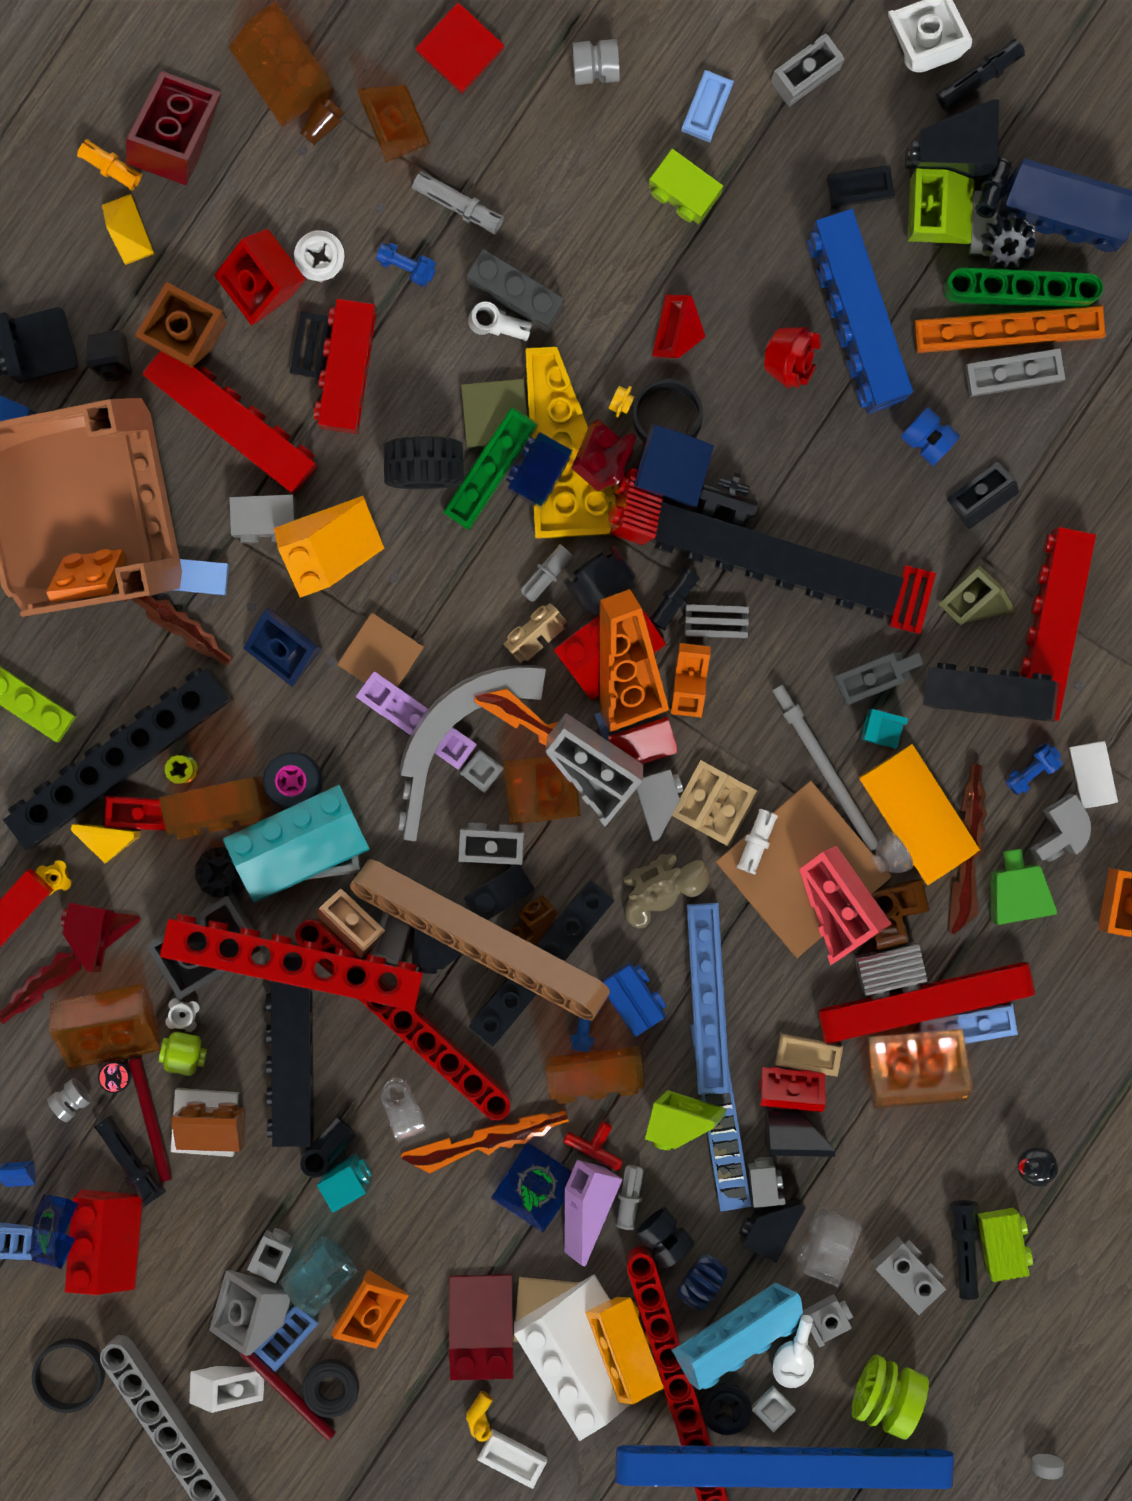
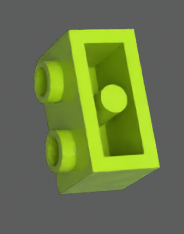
[648,149,723,224]

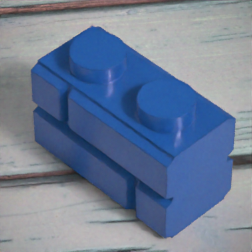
[601,961,667,1037]

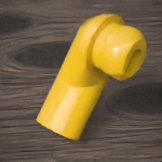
[466,1391,493,1442]

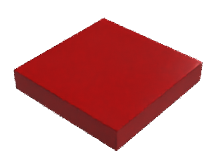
[415,2,505,94]

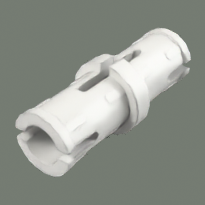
[736,809,778,875]

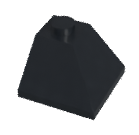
[764,1106,835,1157]

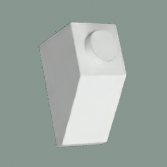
[189,1366,264,1413]

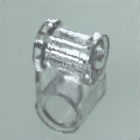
[381,1077,428,1142]

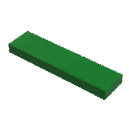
[442,406,539,530]

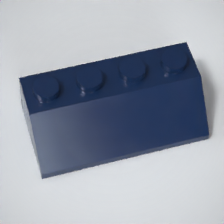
[998,158,1132,252]

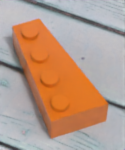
[600,589,669,732]

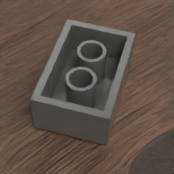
[146,893,266,1000]

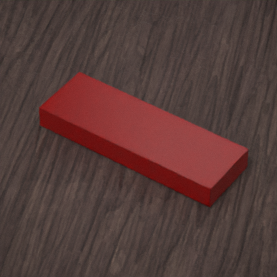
[0,868,54,948]

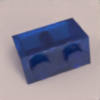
[506,432,573,510]

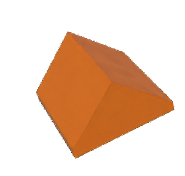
[331,1269,409,1349]

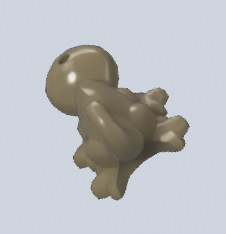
[623,853,710,929]

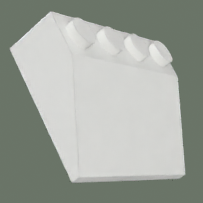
[514,1274,631,1441]

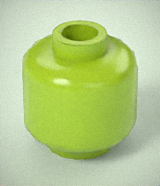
[159,1032,207,1076]

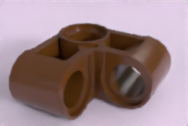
[871,879,929,952]

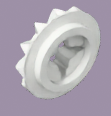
[294,231,345,283]

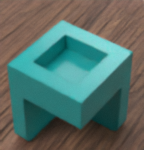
[860,709,909,748]

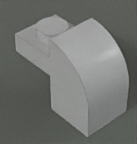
[1030,794,1091,862]

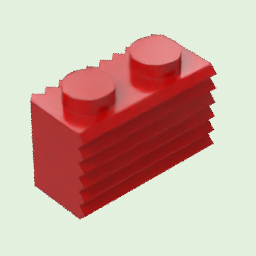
[608,468,663,545]

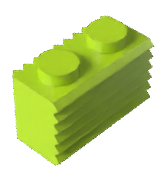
[977,1208,1033,1282]

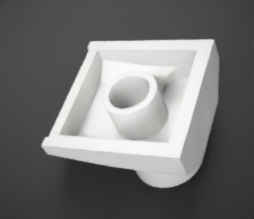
[888,0,972,72]

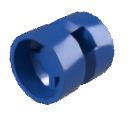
[900,406,961,466]

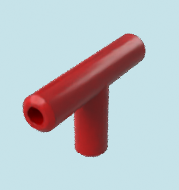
[563,1121,623,1171]

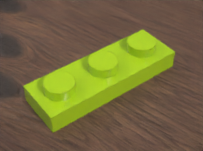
[0,666,77,742]

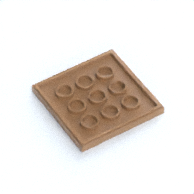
[715,781,892,958]

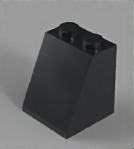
[905,99,999,181]

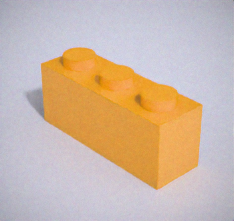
[585,1297,664,1405]

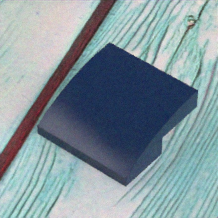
[634,425,714,507]

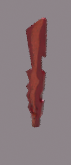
[0,913,140,1024]

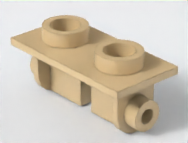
[503,603,567,664]

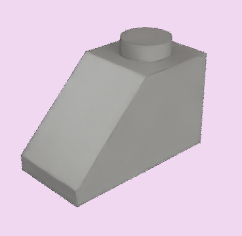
[636,769,683,841]

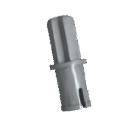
[520,544,574,602]
[615,1165,644,1230]

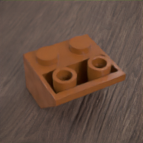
[172,1101,246,1152]

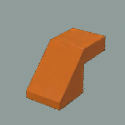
[671,643,711,718]

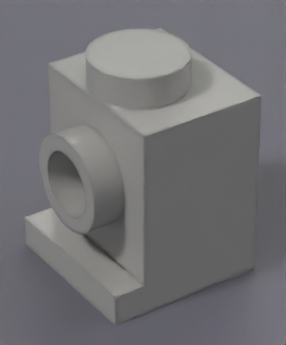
[747,1157,785,1208]
[247,1228,295,1283]
[803,1294,854,1348]

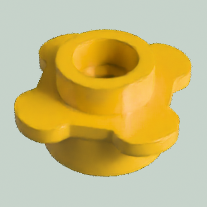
[609,386,635,418]
[36,860,72,896]

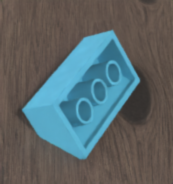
[672,1282,804,1390]

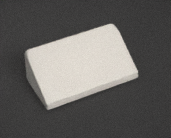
[1069,741,1118,808]

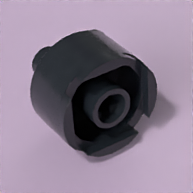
[563,545,636,615]

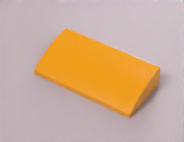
[859,744,980,885]

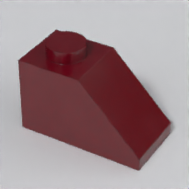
[61,902,114,972]

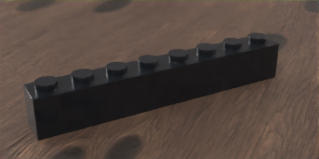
[649,502,904,620]

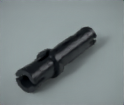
[936,38,1025,111]

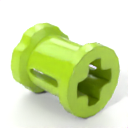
[165,755,198,784]

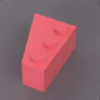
[799,845,891,966]

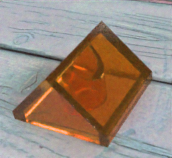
[357,85,430,163]

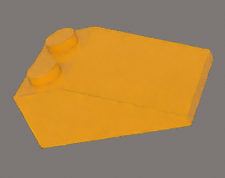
[274,496,385,598]

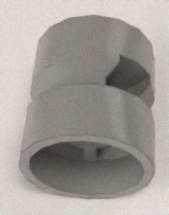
[572,39,620,85]

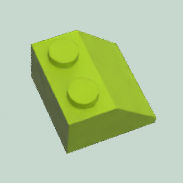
[645,1090,727,1150]

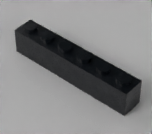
[265,953,314,1147]

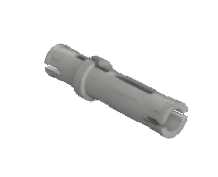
[412,171,504,235]

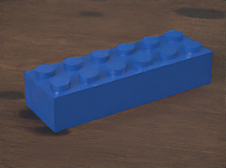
[806,208,913,414]

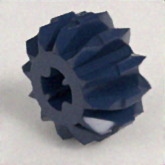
[678,1253,727,1311]

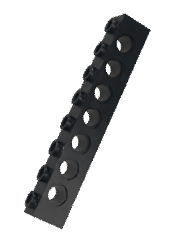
[3,668,234,850]

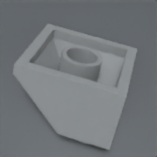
[209,1270,292,1355]

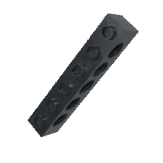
[469,878,615,1047]

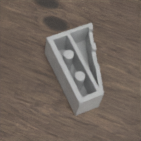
[545,713,643,827]

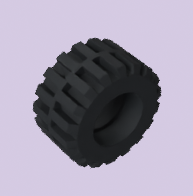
[383,436,464,489]

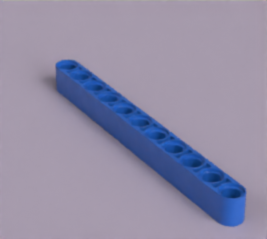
[615,1445,954,1489]

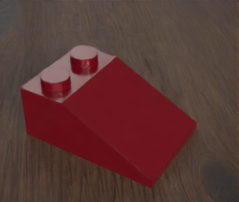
[126,71,221,185]
[449,1274,514,1381]

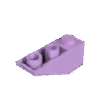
[564,1160,622,1266]

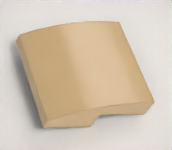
[672,760,759,847]

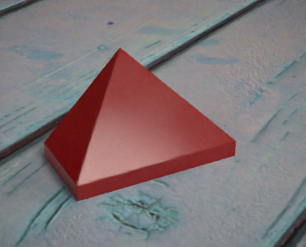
[652,295,706,358]

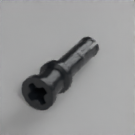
[94,1115,166,1208]
[949,1200,980,1300]

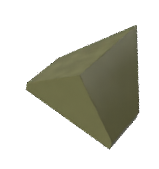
[939,566,1016,626]

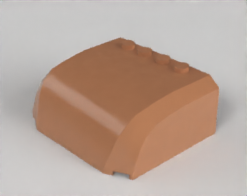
[0,398,182,617]

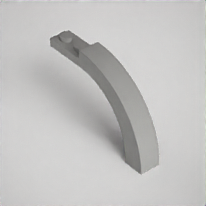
[397,665,546,841]

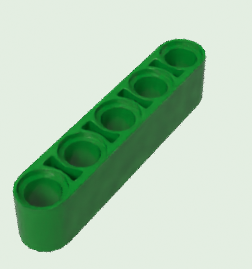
[942,268,1103,308]

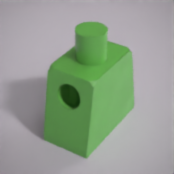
[990,848,1057,925]

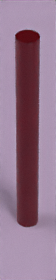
[129,1057,173,1182]
[239,1352,336,1441]

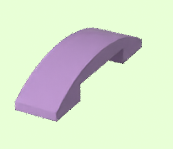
[355,671,477,770]

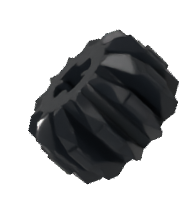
[980,212,1036,269]

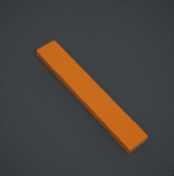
[913,305,1106,353]

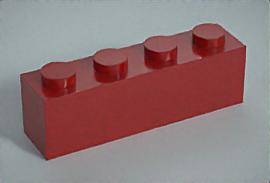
[314,299,377,435]

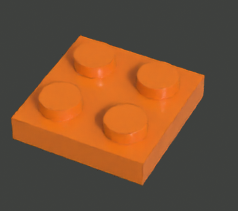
[46,549,127,602]

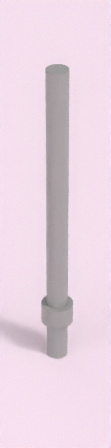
[772,684,880,851]

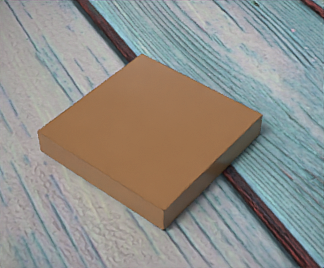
[337,613,425,687]

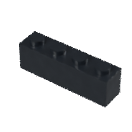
[923,663,1060,722]

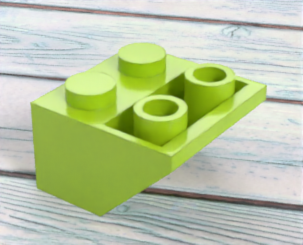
[908,168,974,244]

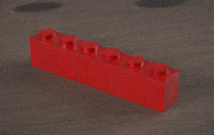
[142,351,318,496]
[1019,527,1096,721]

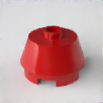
[764,327,821,388]

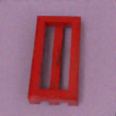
[889,565,936,634]

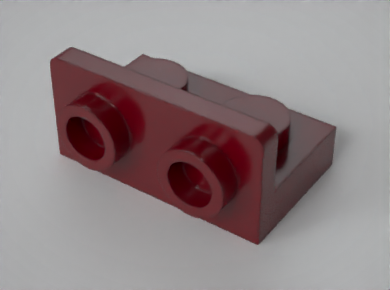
[571,419,637,492]

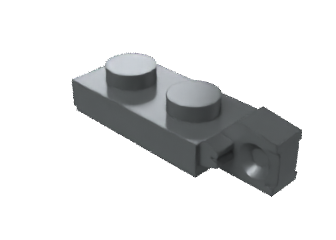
[834,652,924,706]

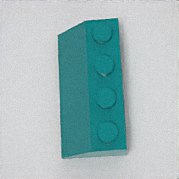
[223,785,370,904]

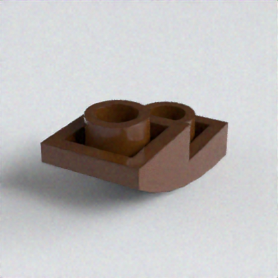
[509,895,557,945]

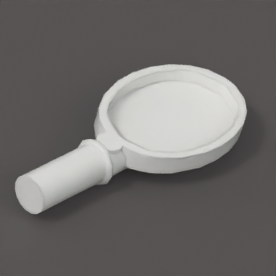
[773,1315,814,1388]

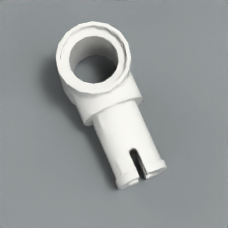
[468,302,532,342]

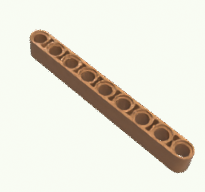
[350,859,610,1020]

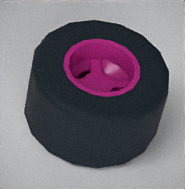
[263,752,323,809]

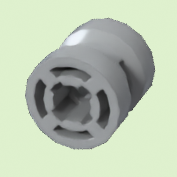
[47,1078,92,1122]

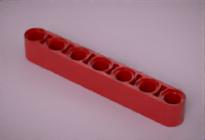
[817,962,1036,1043]

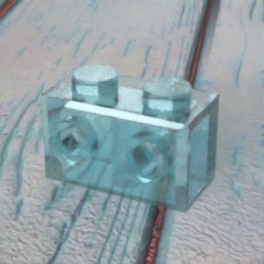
[279,1236,358,1316]

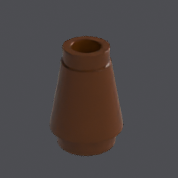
[300,96,344,146]

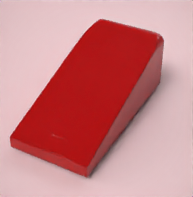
[103,795,170,831]

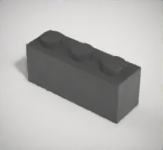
[466,249,565,333]

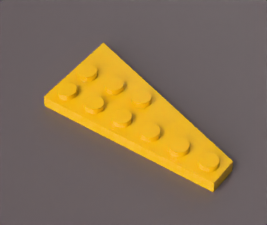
[526,347,616,539]

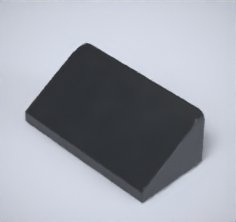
[947,462,1019,529]

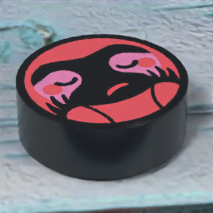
[98,1060,132,1093]

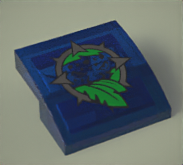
[490,1142,572,1233]
[31,1194,78,1269]

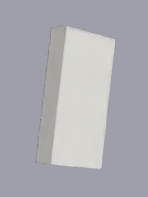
[477,1429,547,1489]

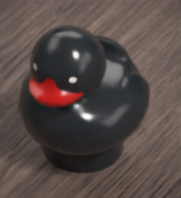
[1017,1148,1058,1187]

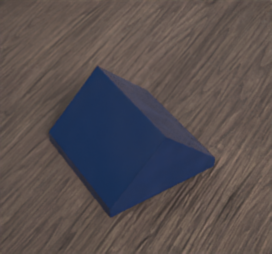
[243,607,323,687]

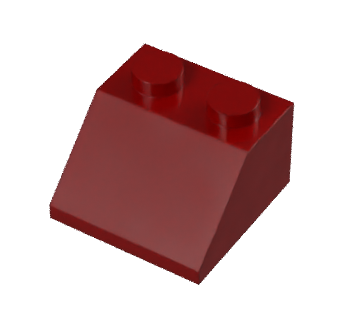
[214,229,306,326]

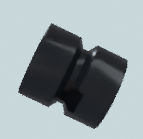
[635,1207,695,1268]

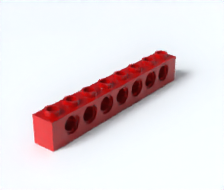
[160,914,423,1011]

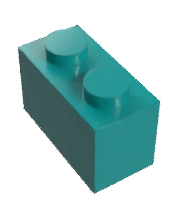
[317,1154,373,1213]

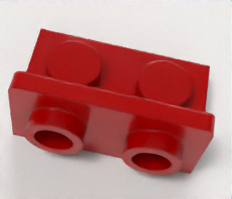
[758,1067,826,1112]

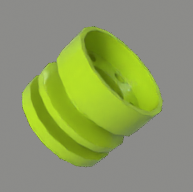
[852,1355,929,1440]

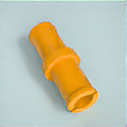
[77,139,142,191]

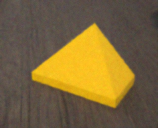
[102,194,155,265]
[71,823,141,864]

